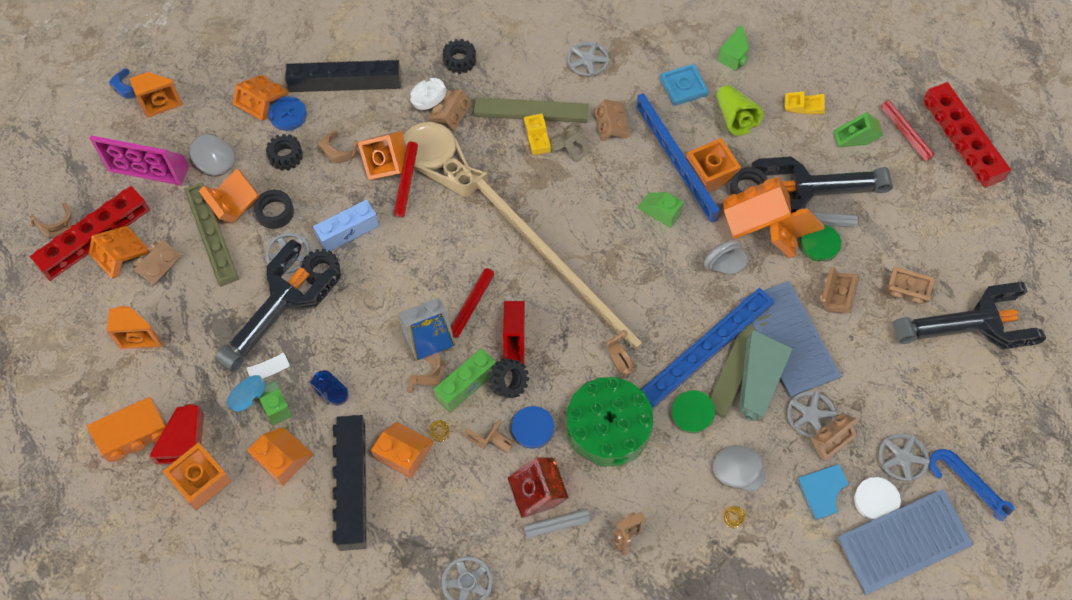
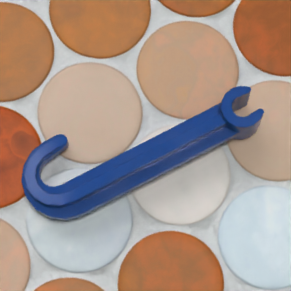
[929,449,1015,521]

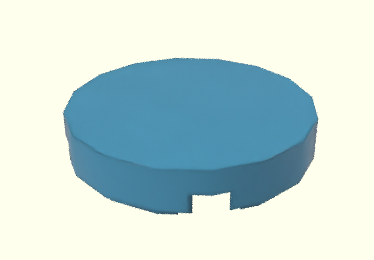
[226,375,266,412]

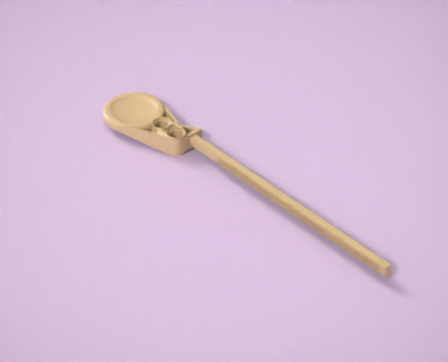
[403,122,642,350]

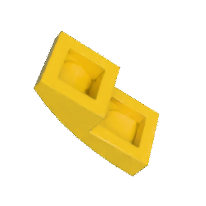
[785,91,825,114]
[524,114,551,155]

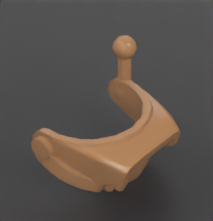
[318,130,358,163]
[29,203,71,239]
[607,330,636,379]
[407,353,446,393]

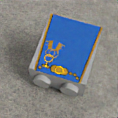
[399,298,455,361]

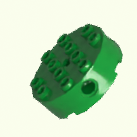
[566,377,654,467]

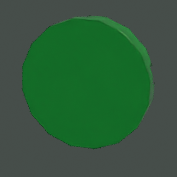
[800,225,842,262]
[672,390,715,434]

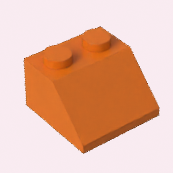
[130,72,183,118]
[358,130,407,180]
[686,138,741,193]
[107,306,162,349]
[371,422,434,479]
[247,427,314,486]
[162,442,232,511]

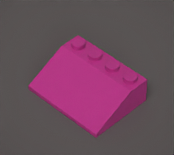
[89,135,189,186]

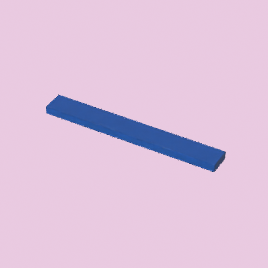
[636,93,720,223]
[641,287,774,409]

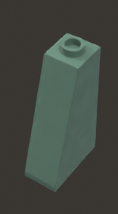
[739,330,792,421]

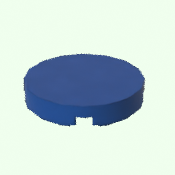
[268,96,307,131]
[511,406,555,449]

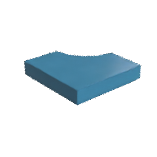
[798,464,849,521]

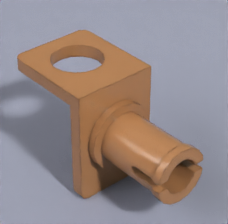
[463,419,515,453]

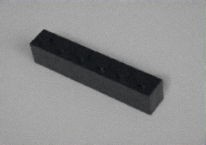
[285,60,402,93]
[332,415,367,551]

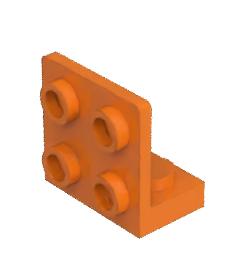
[233,75,289,121]
[199,169,259,223]
[770,209,824,258]
[88,226,149,279]

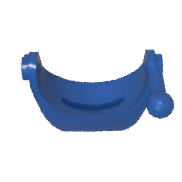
[108,68,137,98]

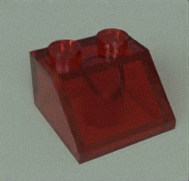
[507,457,569,518]

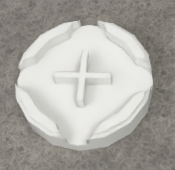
[410,78,447,110]
[854,477,901,521]

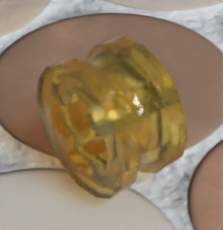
[429,420,450,442]
[724,506,745,529]

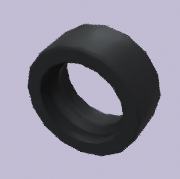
[730,167,768,195]
[254,189,294,229]

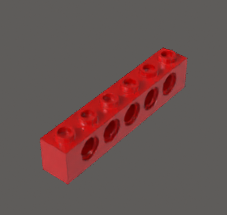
[923,82,1011,188]
[29,186,150,281]

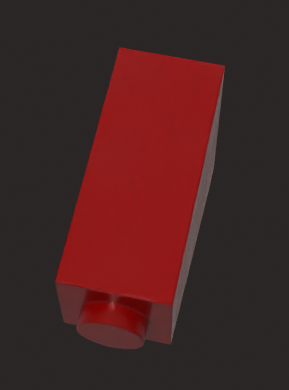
[503,301,525,365]
[150,404,204,465]

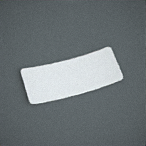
[247,353,290,379]

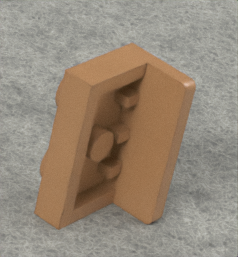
[428,90,471,130]
[595,99,631,141]
[133,239,181,285]
[886,266,935,304]
[820,267,859,313]
[811,413,857,461]
[613,512,646,555]

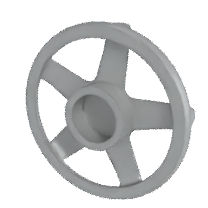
[567,41,609,76]
[265,233,311,274]
[787,391,837,437]
[879,434,930,481]
[441,556,493,600]

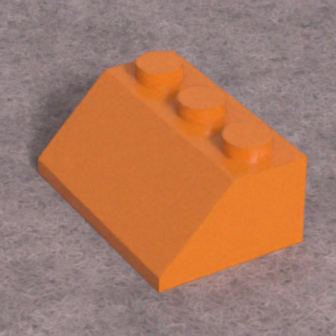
[724,176,791,239]
[86,397,167,463]

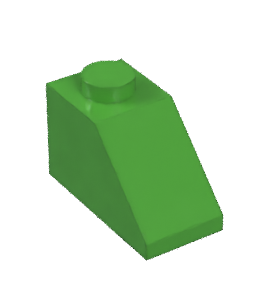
[717,26,749,71]
[834,112,883,148]
[638,192,684,228]
[259,380,293,426]

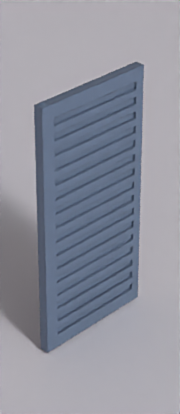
[739,281,842,397]
[837,489,973,595]

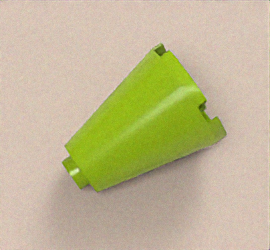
[717,85,764,136]

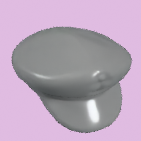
[189,134,235,176]
[704,240,748,274]
[713,445,765,491]

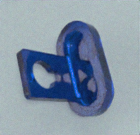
[309,370,349,406]

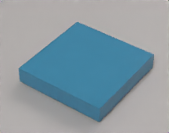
[659,64,709,106]

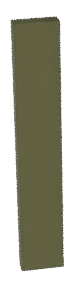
[474,97,589,123]
[184,182,239,287]
[710,309,771,418]

